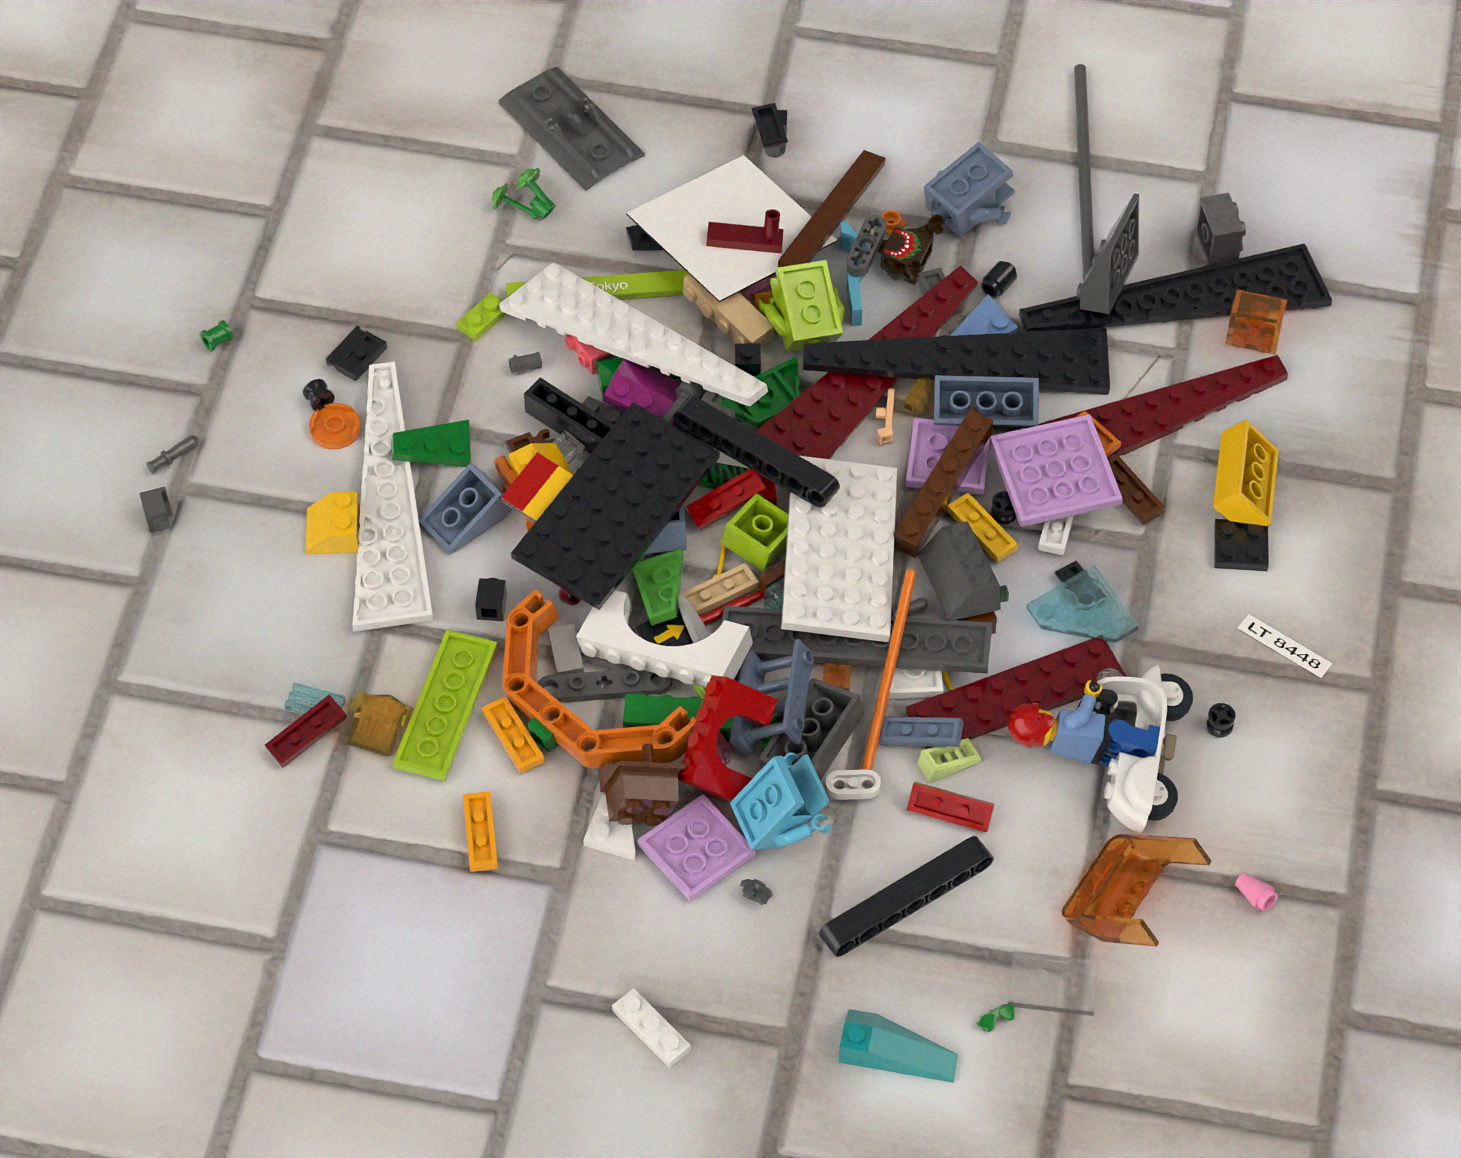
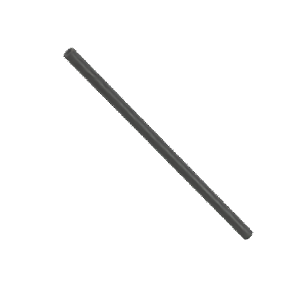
[1074,64,1094,282]

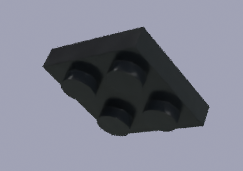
[1214,519,1269,571]

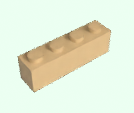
[683,274,774,349]

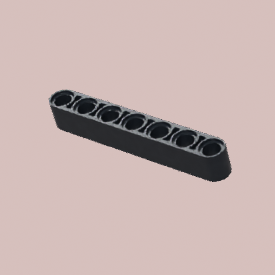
[673,396,840,508]
[819,836,994,957]

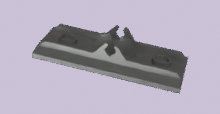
[499,67,645,191]

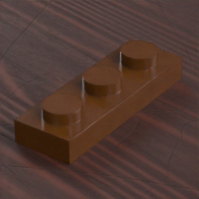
[1108,454,1165,525]

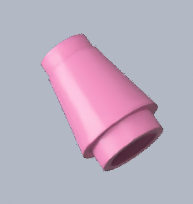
[1235,873,1278,912]

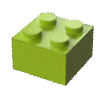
[721,493,788,572]

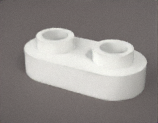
[825,770,881,800]

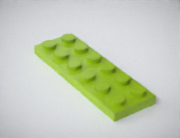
[393,629,498,782]

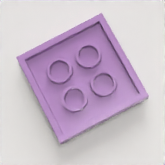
[906,418,990,495]
[638,794,756,902]

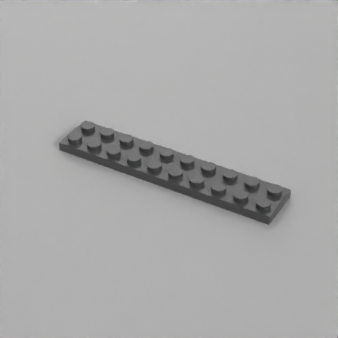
[721,606,992,674]

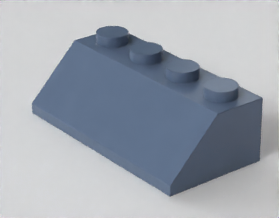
[933,375,1039,427]

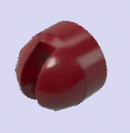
[559,588,581,606]

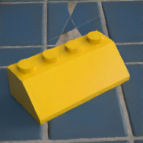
[1213,419,1279,526]

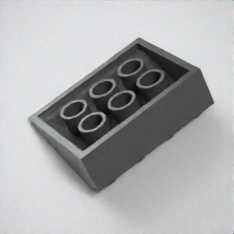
[1077,193,1139,314]

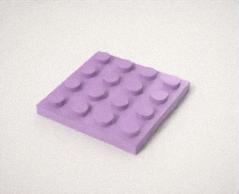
[990,414,1123,527]

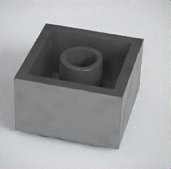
[1195,193,1246,265]

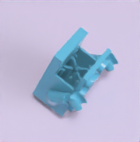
[730,753,833,850]

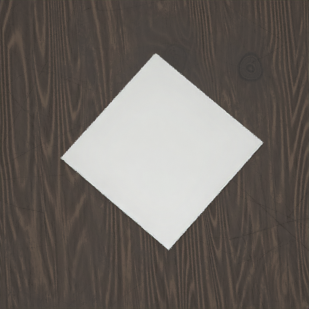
[626,155,837,302]

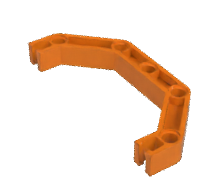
[502,589,697,768]

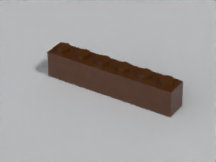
[893,409,993,559]

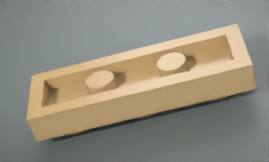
[679,563,759,615]

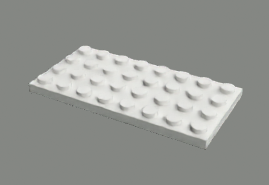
[781,456,897,642]

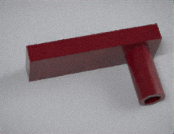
[706,209,784,254]

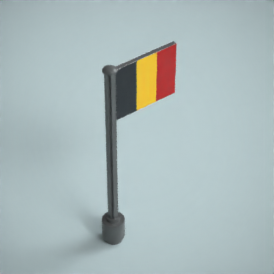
[500,381,707,522]

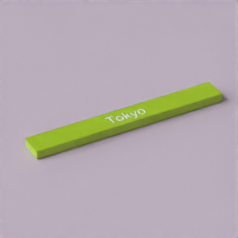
[506,270,689,300]

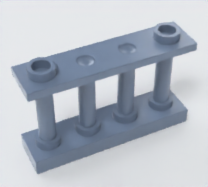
[730,639,814,757]

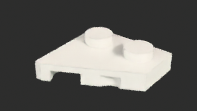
[583,795,636,861]

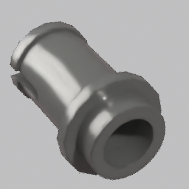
[509,352,542,375]

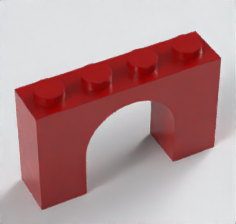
[678,675,777,802]

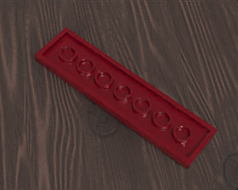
[906,635,1127,749]

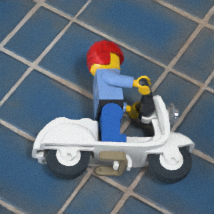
[1008,665,1193,834]

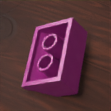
[603,359,681,427]

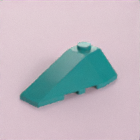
[839,1009,958,1083]

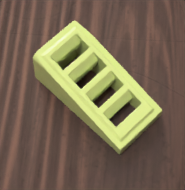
[917,738,981,783]

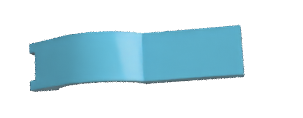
[839,221,868,326]

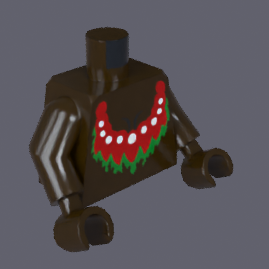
[871,214,945,285]

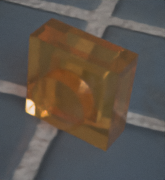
[823,663,851,691]

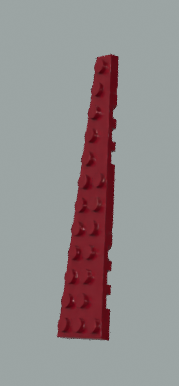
[756,265,978,460]
[1015,355,1288,459]

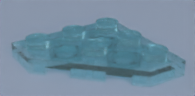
[1026,565,1138,643]

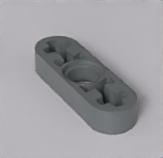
[846,215,886,277]

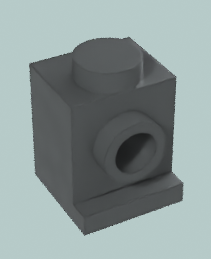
[139,486,173,532]

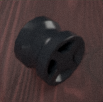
[303,379,335,411]
[991,491,1017,524]
[1206,703,1236,738]

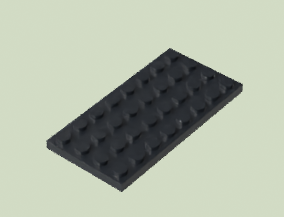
[511,402,720,610]

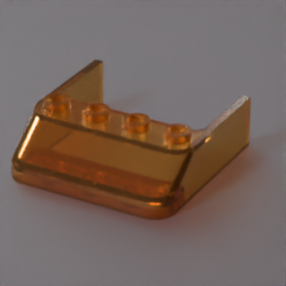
[1062,834,1212,947]

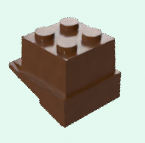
[598,744,686,826]

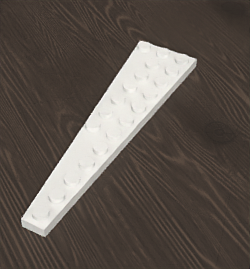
[499,262,768,407]
[353,361,433,632]

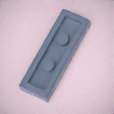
[879,717,964,747]

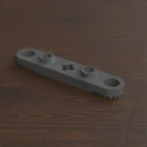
[538,668,672,703]

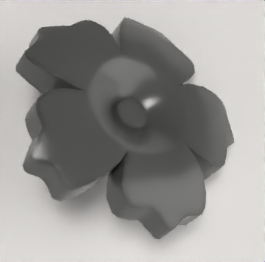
[740,879,773,905]

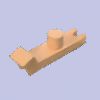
[876,389,895,447]

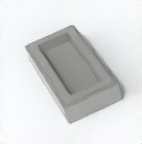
[548,623,584,674]

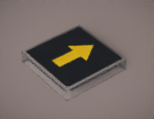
[632,606,693,646]

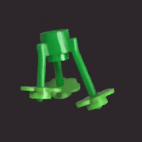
[492,168,556,220]

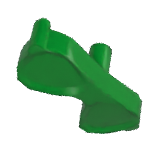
[976,1004,1014,1032]

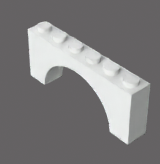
[576,590,753,688]

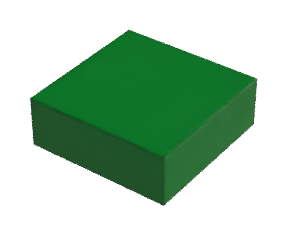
[528,717,557,752]

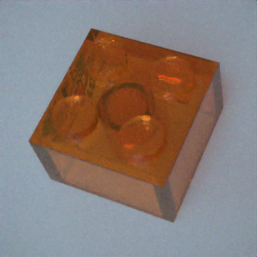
[1225,289,1287,355]

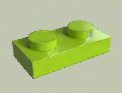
[456,292,506,342]

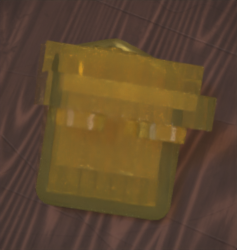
[347,690,414,757]

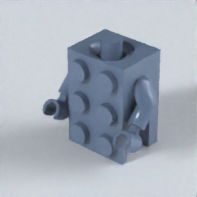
[924,142,1015,237]

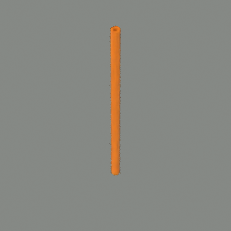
[861,569,917,770]

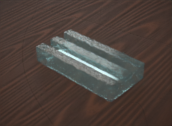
[284,682,346,714]

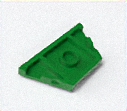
[721,357,801,429]

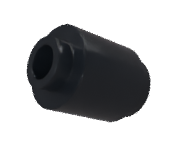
[981,261,1017,298]

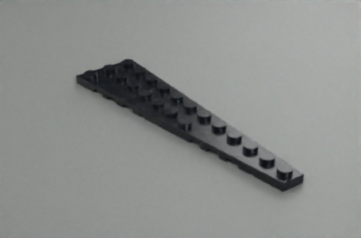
[1019,243,1332,332]
[803,328,1110,395]

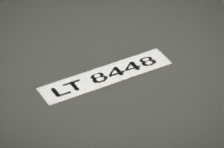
[1237,614,1333,678]

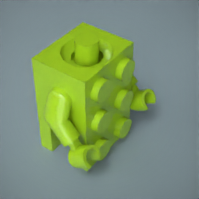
[758,260,845,352]

